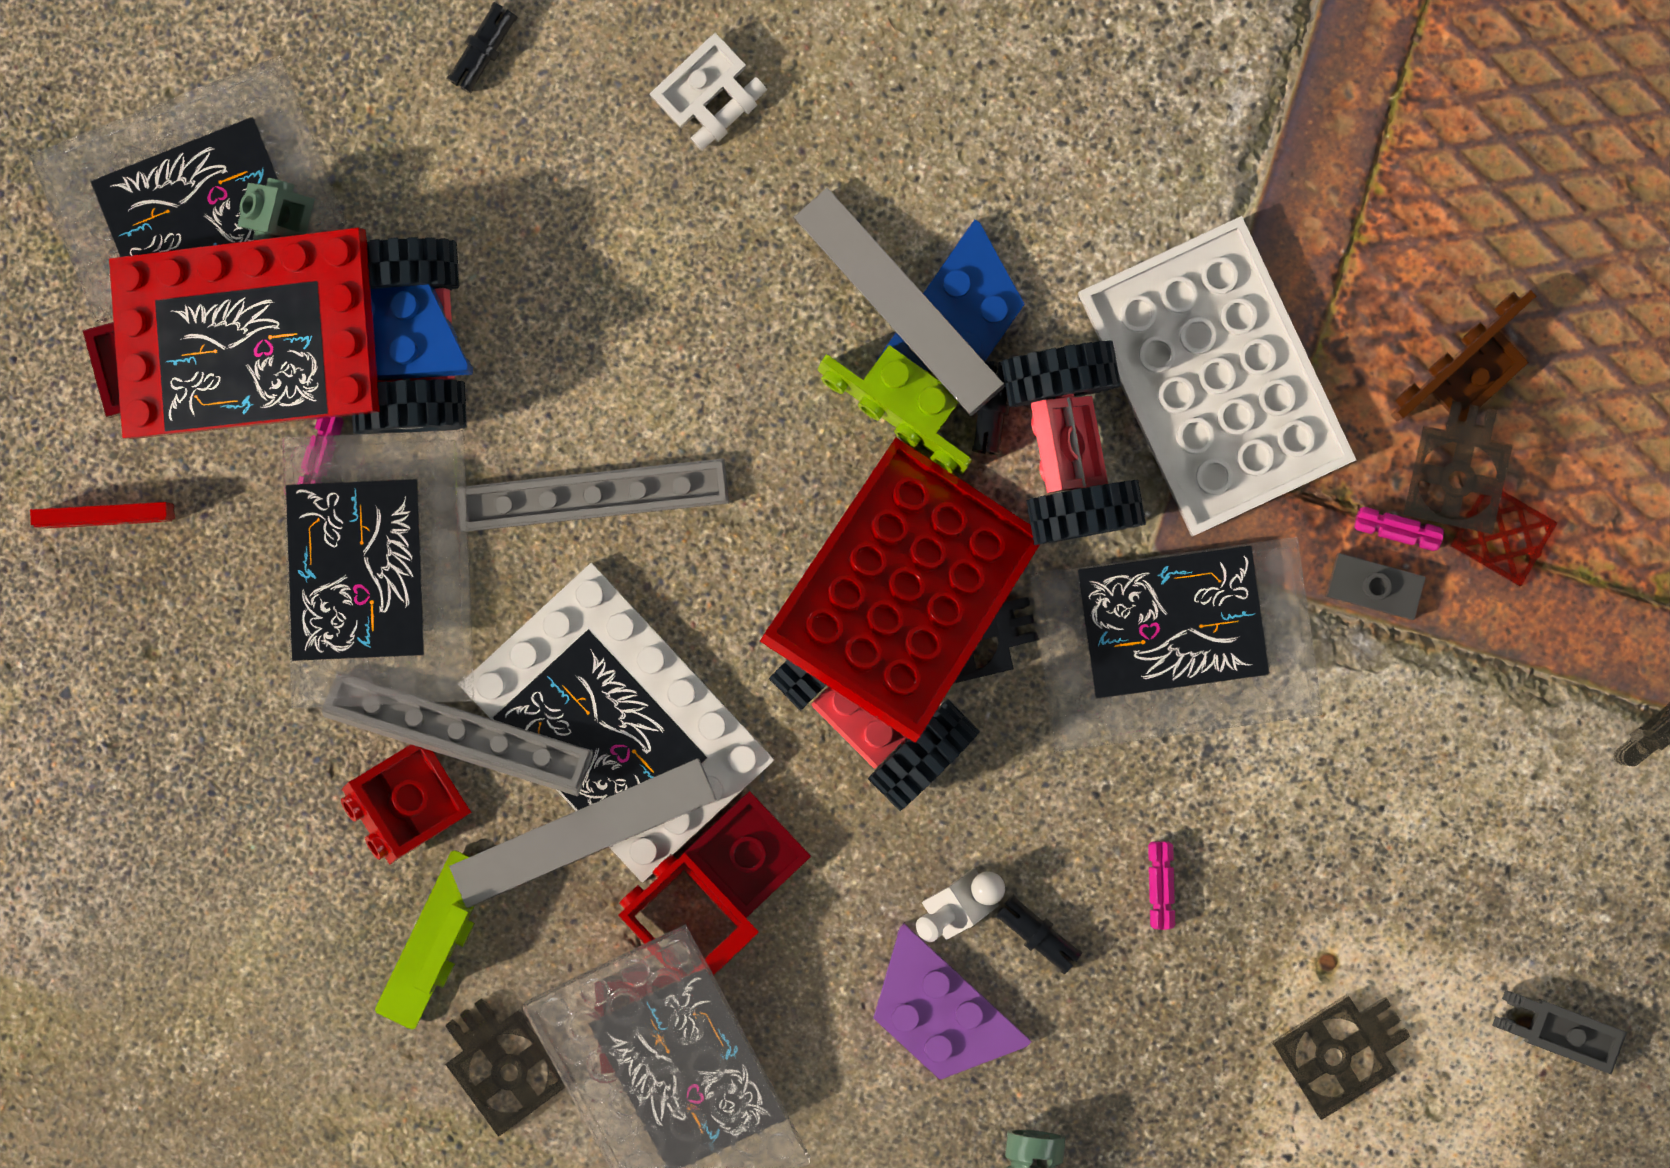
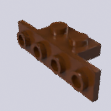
[1391,290,1537,424]

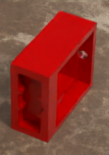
[618,853,759,995]

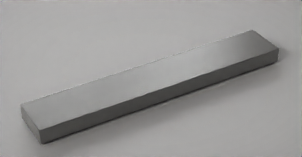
[794,187,1005,416]
[456,458,729,532]
[322,672,593,796]
[449,758,717,908]

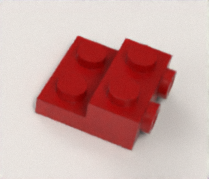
[341,744,472,865]

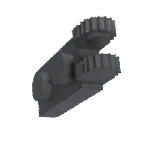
[1492,990,1627,1075]

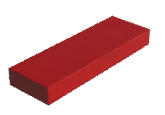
[30,502,175,529]

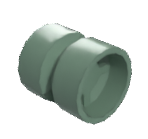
[1005,1129,1066,1168]

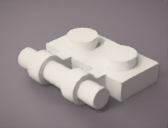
[650,33,767,151]

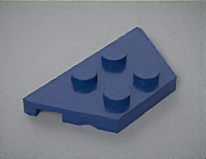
[876,219,1025,373]
[371,284,473,380]

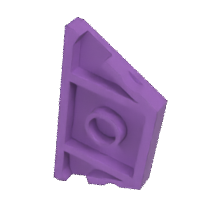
[873,923,1031,1080]

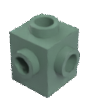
[237,178,315,240]

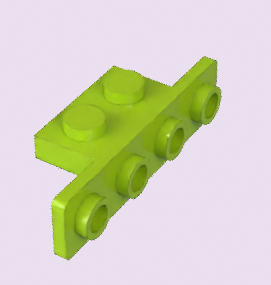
[817,345,972,475]
[375,850,475,1030]

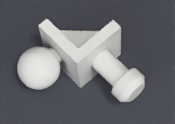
[916,868,1005,942]

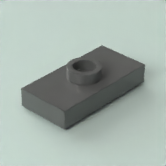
[1325,553,1426,620]

